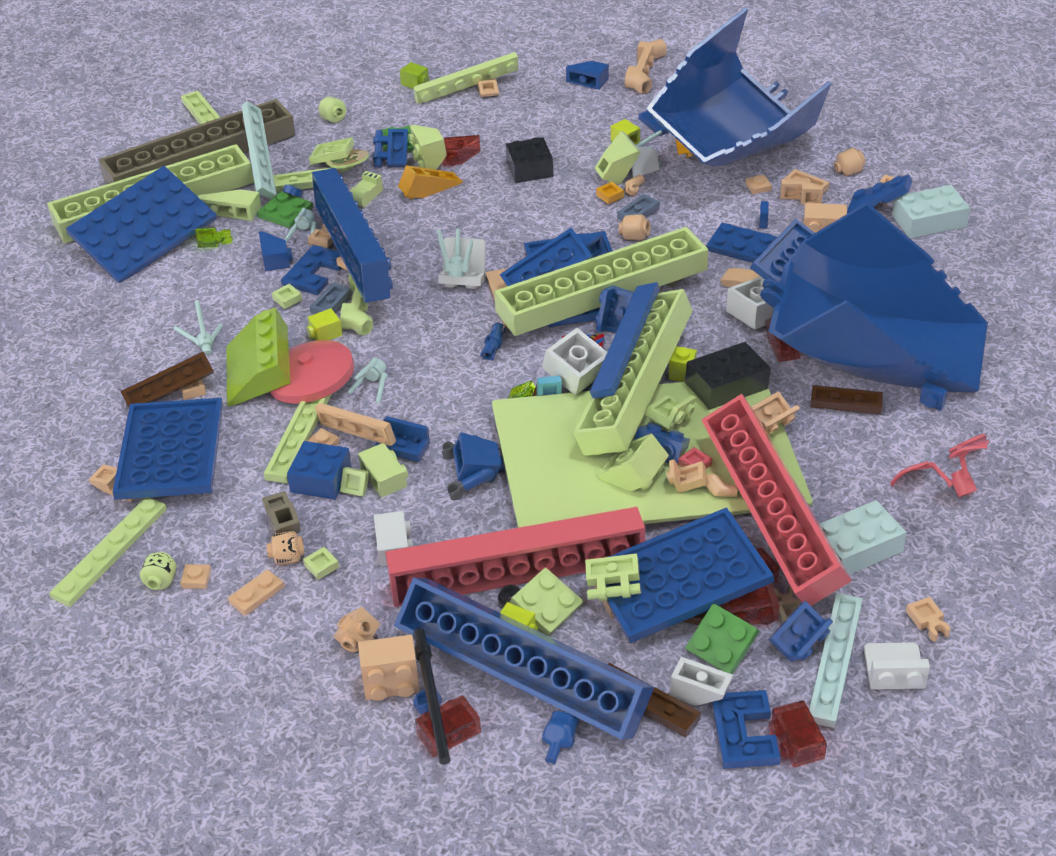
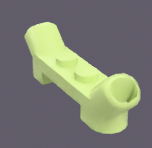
[340,273,373,336]

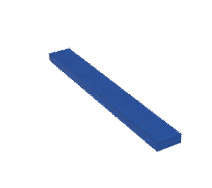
[590,282,660,398]

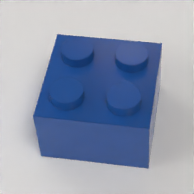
[287,441,352,500]

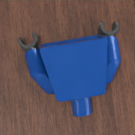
[442,432,506,500]

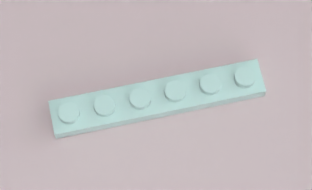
[241,101,276,199]
[807,593,863,728]

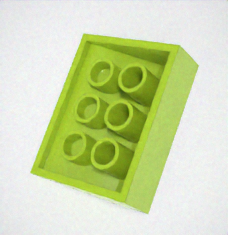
[226,307,290,406]

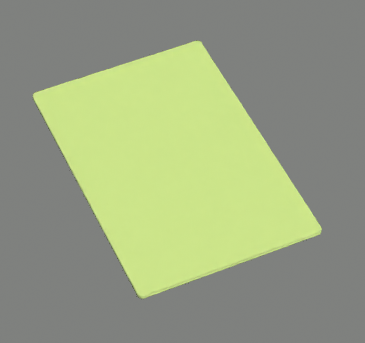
[492,382,813,528]

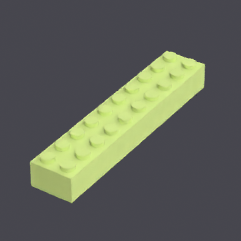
[47,144,254,244]
[494,227,708,336]
[573,289,693,456]

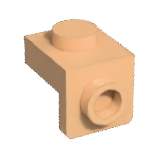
[667,459,707,493]

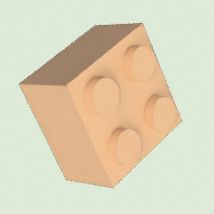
[358,635,420,701]

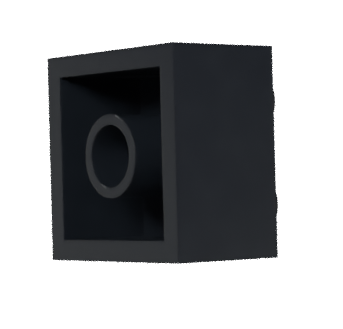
[506,137,554,183]

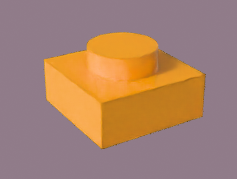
[596,181,624,204]

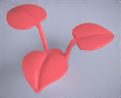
[890,433,990,498]

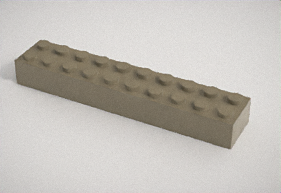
[98,99,295,184]

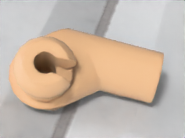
[625,175,645,196]
[705,473,738,497]

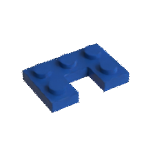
[281,245,342,295]
[711,690,780,769]

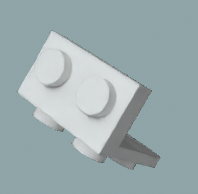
[438,237,486,289]
[864,642,930,689]

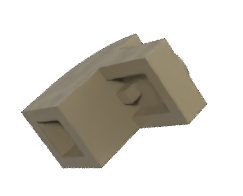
[262,491,301,534]

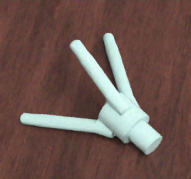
[173,300,223,355]

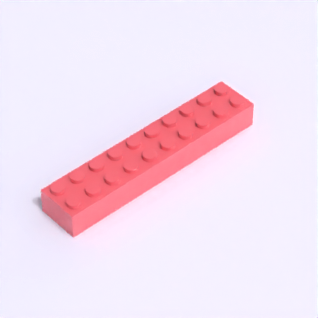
[701,394,852,606]
[385,507,645,607]

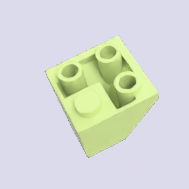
[408,125,447,170]
[594,131,641,184]

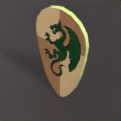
[325,149,369,172]

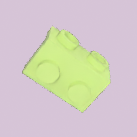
[644,395,696,429]

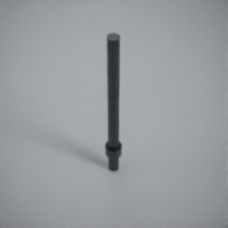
[414,628,451,765]

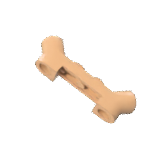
[625,39,667,94]

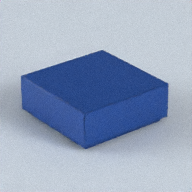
[759,201,769,229]

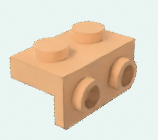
[752,391,800,435]

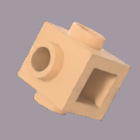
[333,607,381,653]

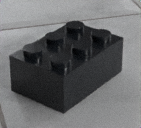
[685,342,771,410]

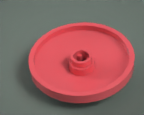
[269,340,355,404]

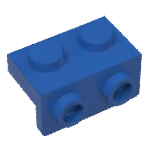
[595,286,634,333]
[375,416,430,462]
[635,423,690,464]
[768,601,833,662]

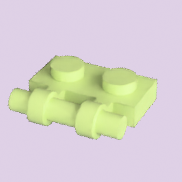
[585,554,641,601]

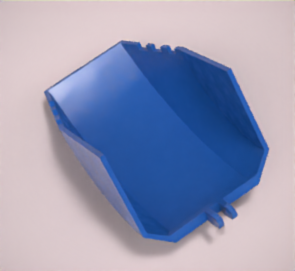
[646,7,831,167]
[760,202,988,392]

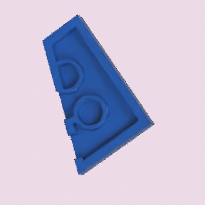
[847,174,912,214]

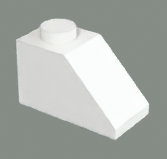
[670,657,733,706]

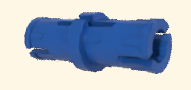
[480,322,506,360]

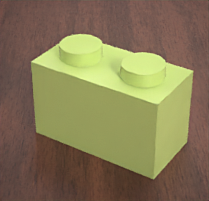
[358,443,408,498]

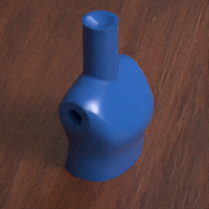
[542,711,579,764]

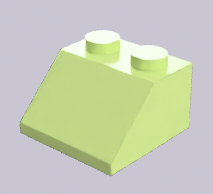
[597,433,669,492]

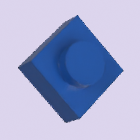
[919,382,948,411]

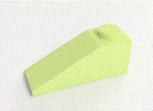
[197,189,261,221]

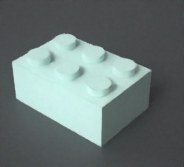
[892,185,970,238]
[820,500,907,575]

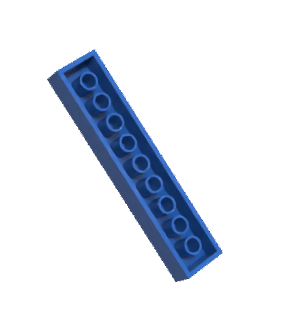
[312,168,393,303]
[394,577,654,740]

